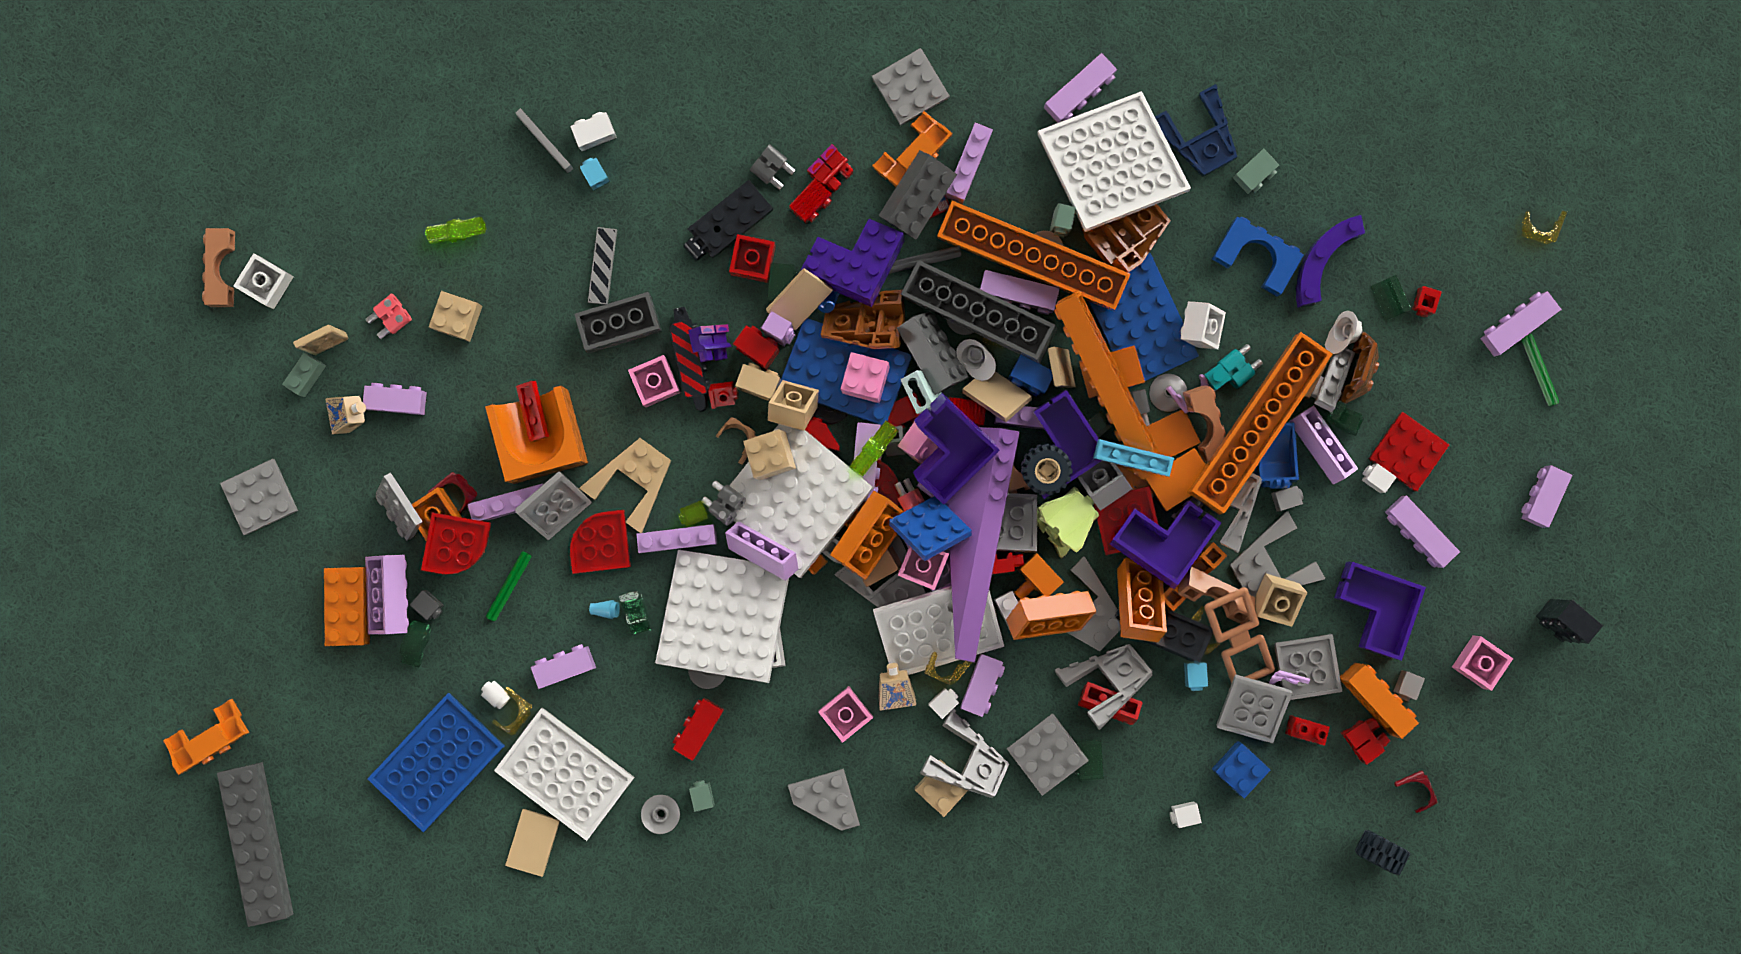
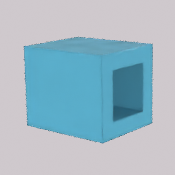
[580,158,610,191]
[1184,662,1208,691]

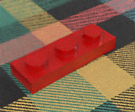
[516,381,549,442]

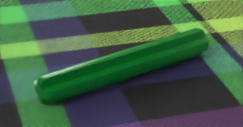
[1521,334,1559,406]
[486,551,531,621]

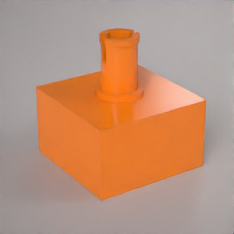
[1013,554,1064,599]

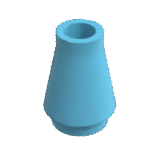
[589,600,620,619]

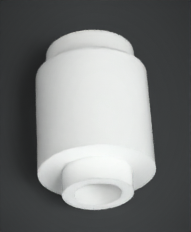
[481,681,510,709]

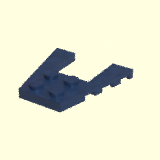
[1155,84,1237,177]

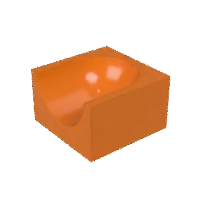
[485,386,588,484]

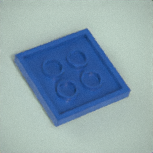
[889,496,972,561]

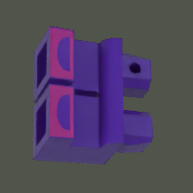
[688,324,731,362]

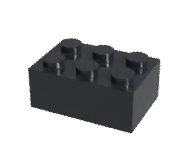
[1536,599,1603,644]

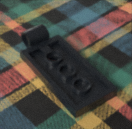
[683,180,773,261]
[1115,608,1214,665]

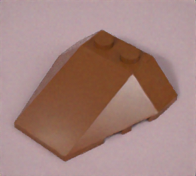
[1082,204,1171,273]
[821,290,905,349]
[1336,331,1379,407]

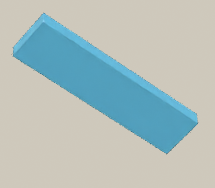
[1093,439,1174,477]

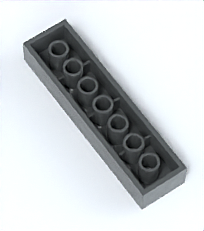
[901,260,1057,364]
[217,762,294,927]

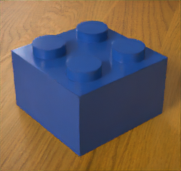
[1008,355,1053,397]
[1212,741,1270,799]

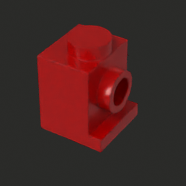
[1412,286,1442,317]
[708,381,739,409]

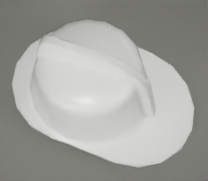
[1325,311,1362,354]
[956,339,996,381]

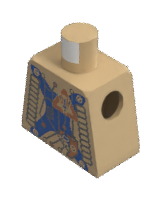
[326,396,366,434]
[878,663,916,710]

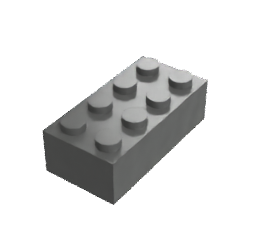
[879,150,957,240]
[574,292,662,353]
[897,311,968,395]

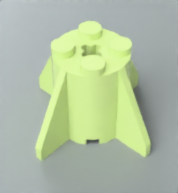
[1037,487,1099,558]

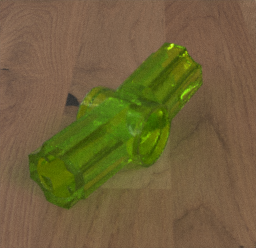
[426,217,486,244]
[850,421,899,477]

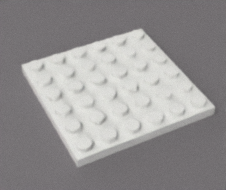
[1038,91,1191,232]
[730,424,874,578]
[655,550,789,683]

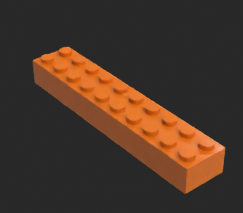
[937,201,1130,312]
[1054,291,1160,480]
[1187,332,1333,515]

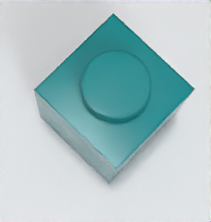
[1204,364,1232,391]

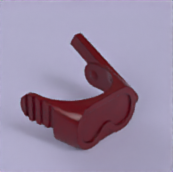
[428,472,477,513]
[1394,770,1438,813]

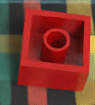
[729,234,776,283]
[733,325,780,370]

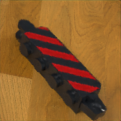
[669,307,711,412]

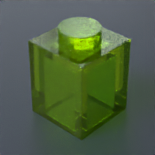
[678,500,709,527]

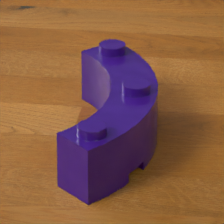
[1296,215,1365,308]

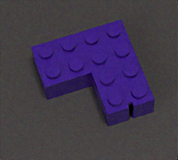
[801,219,905,307]
[1033,390,1103,499]
[913,393,1000,504]
[1110,501,1221,589]
[1334,562,1426,661]

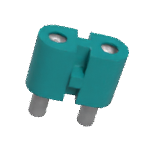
[1217,344,1263,389]

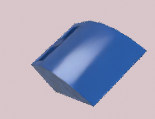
[1254,423,1299,489]

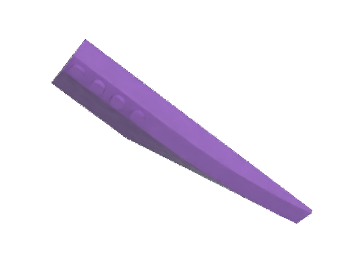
[947,427,1019,663]

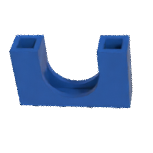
[1212,217,1304,297]

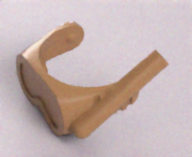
[716,417,757,465]

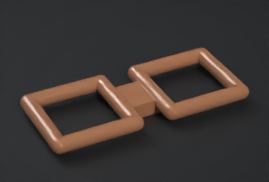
[1204,587,1275,683]

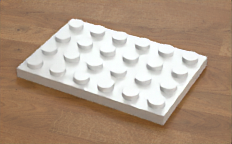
[873,586,1004,675]
[494,708,634,841]

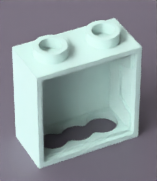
[901,371,942,414]

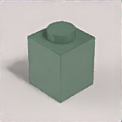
[689,780,715,812]

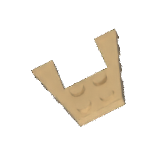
[579,438,672,533]

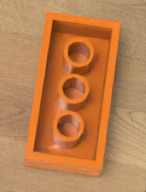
[412,487,485,552]
[830,491,904,580]
[1117,558,1167,642]
[324,567,370,646]
[1006,591,1096,640]
[1340,663,1419,739]

